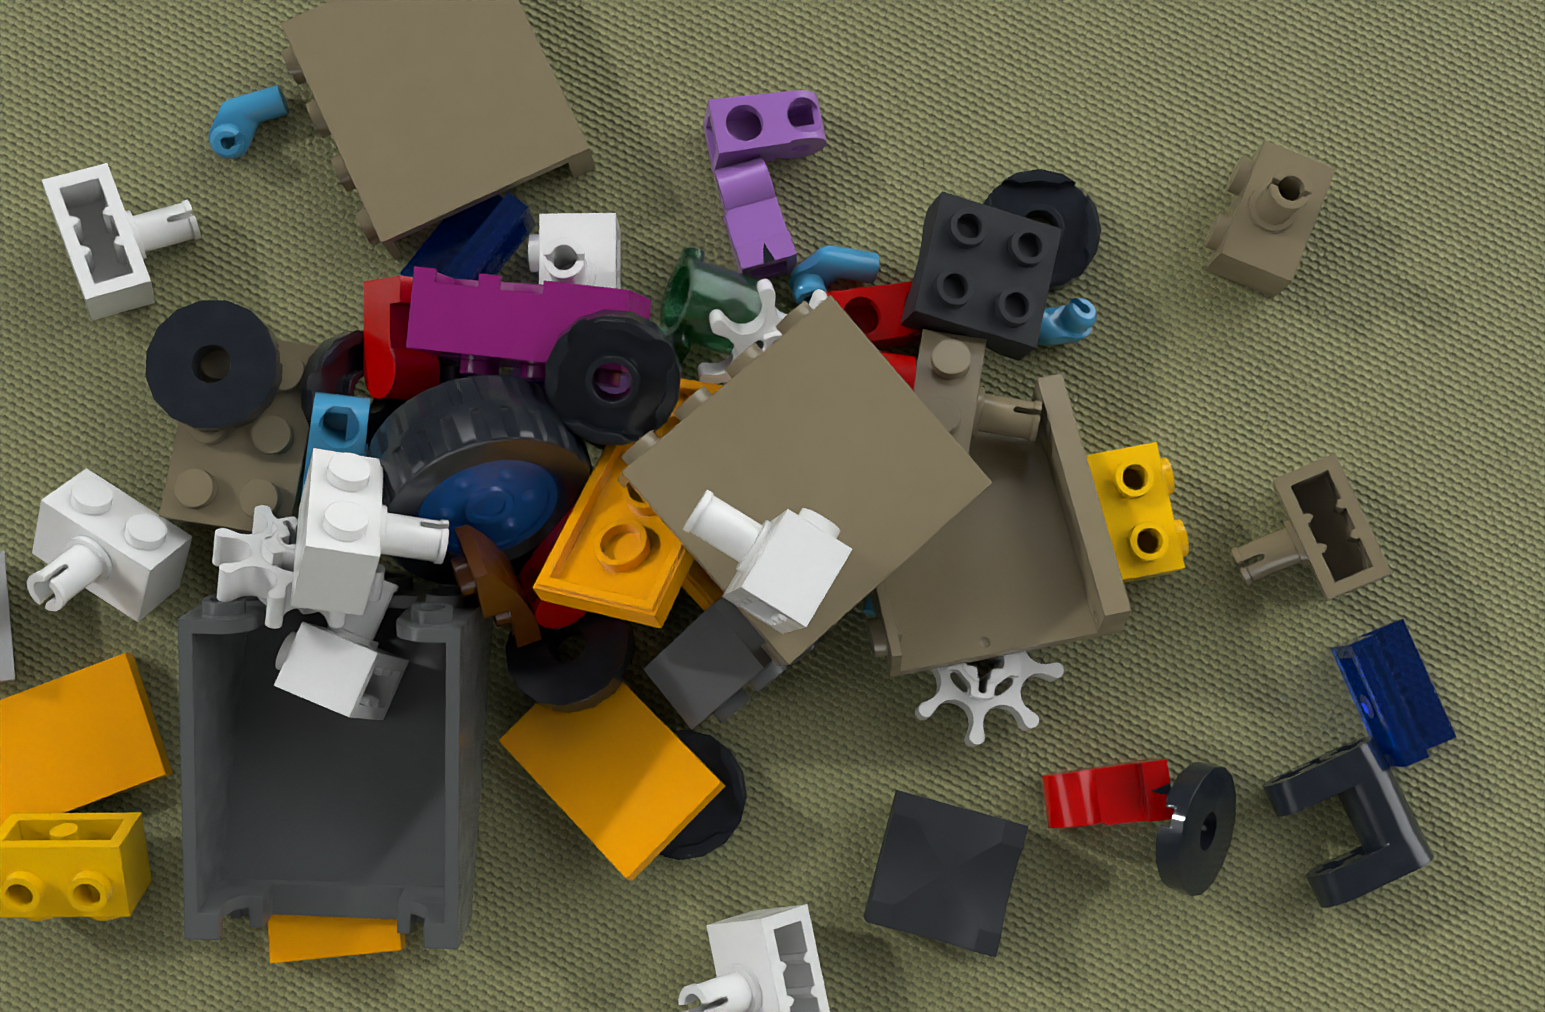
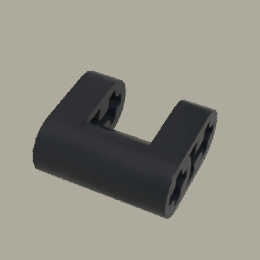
[1262,736,1434,908]

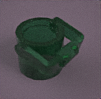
[660,247,762,364]

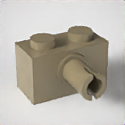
[1204,140,1336,298]
[914,329,1042,454]
[1230,453,1392,602]

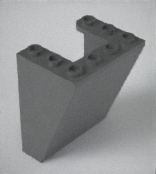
[178,571,493,950]

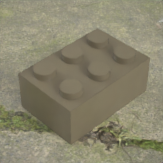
[159,339,319,534]

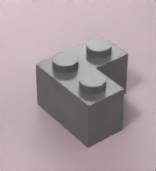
[644,597,823,730]

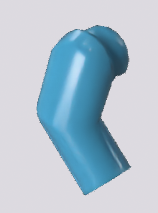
[208,85,289,159]
[789,245,879,305]
[1037,298,1097,346]

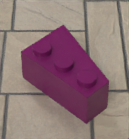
[406,266,651,388]

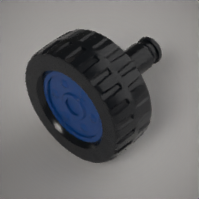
[366,356,593,585]

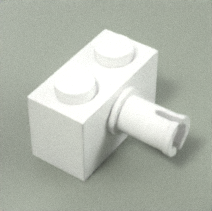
[42,163,201,321]
[528,213,621,289]
[291,448,449,616]
[27,468,192,622]
[683,489,852,634]
[274,580,409,720]
[678,904,830,1012]

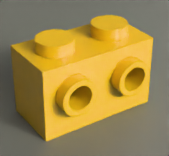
[1086,442,1189,583]
[0,812,152,921]

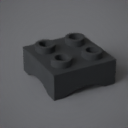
[900,191,1062,361]
[863,790,1028,958]

